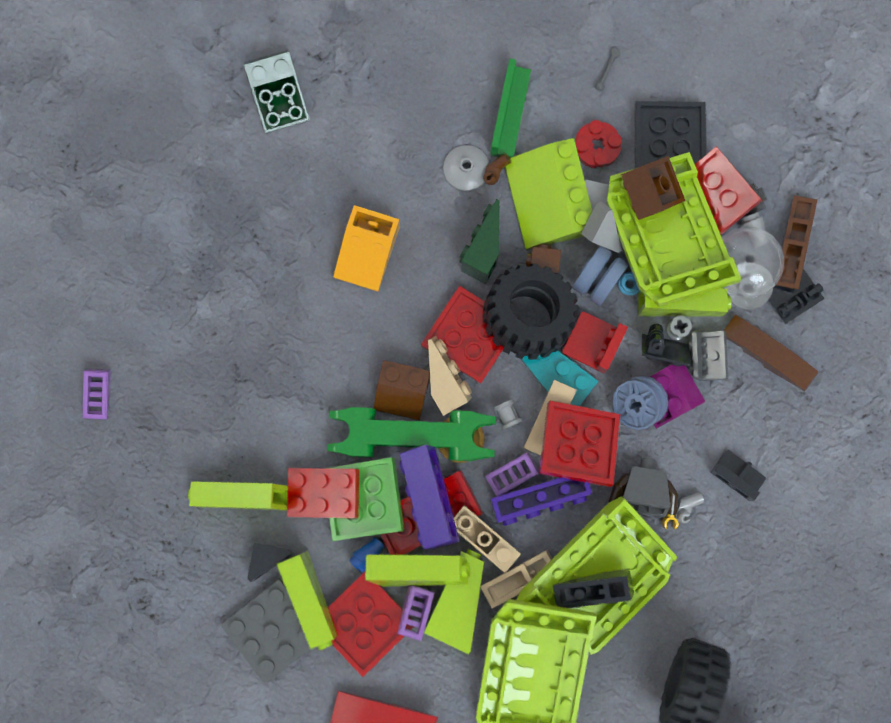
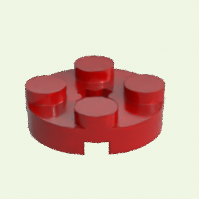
[575,120,622,168]

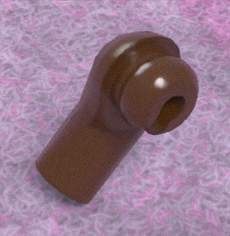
[483,153,511,185]

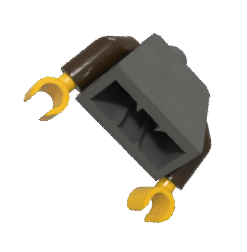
[608,458,679,529]

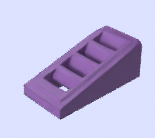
[83,369,111,419]
[485,451,539,497]
[397,585,435,641]

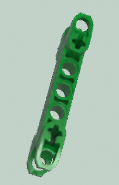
[327,407,496,462]

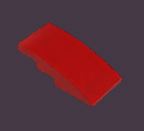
[380,470,484,555]
[331,691,438,723]

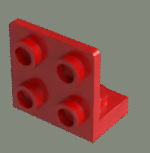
[562,311,628,374]

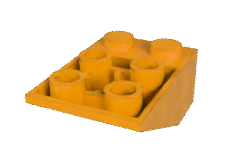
[333,205,400,292]

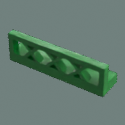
[490,58,531,158]

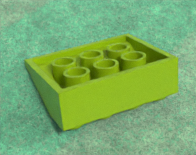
[505,138,593,250]

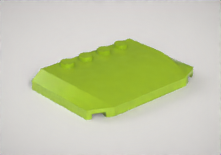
[606,152,742,307]
[517,497,677,655]
[476,599,597,723]

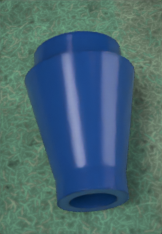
[349,537,385,574]

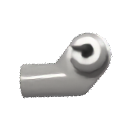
[675,492,704,524]

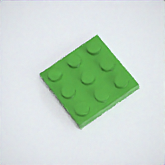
[330,457,404,541]

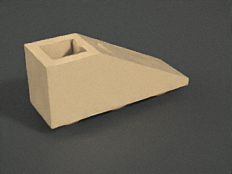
[428,336,472,416]
[454,506,521,573]

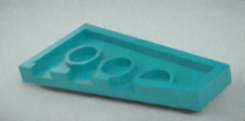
[520,351,598,406]

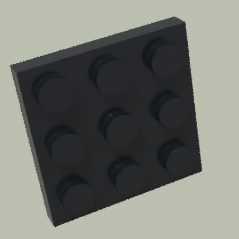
[635,101,706,168]

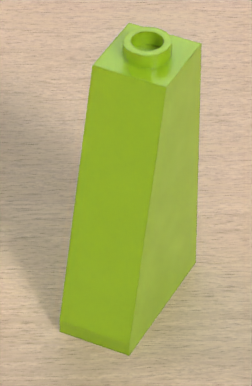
[638,288,731,317]
[188,482,288,511]
[424,549,484,654]
[277,551,337,650]
[365,555,470,587]

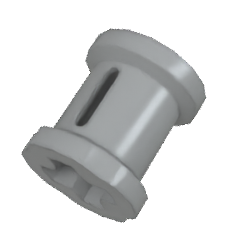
[666,316,692,341]
[493,399,522,430]

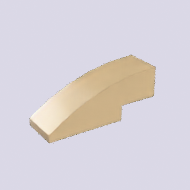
[524,380,576,456]
[480,549,553,608]

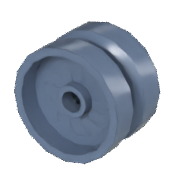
[572,246,629,307]

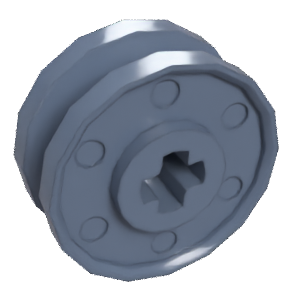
[613,376,668,430]

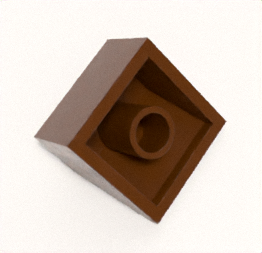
[621,156,686,220]
[374,360,430,421]

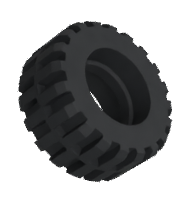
[482,263,579,360]
[659,638,731,723]

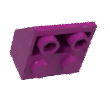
[650,365,706,429]

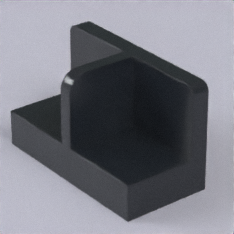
[710,450,766,501]

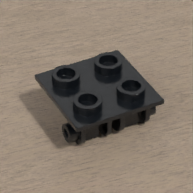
[768,268,825,324]
[642,323,690,366]

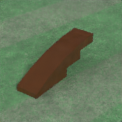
[775,195,818,290]
[723,314,818,392]

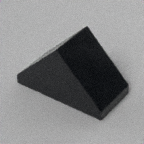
[247,543,294,582]

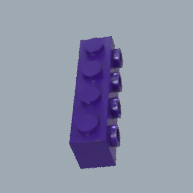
[400,445,460,550]
[490,478,592,526]

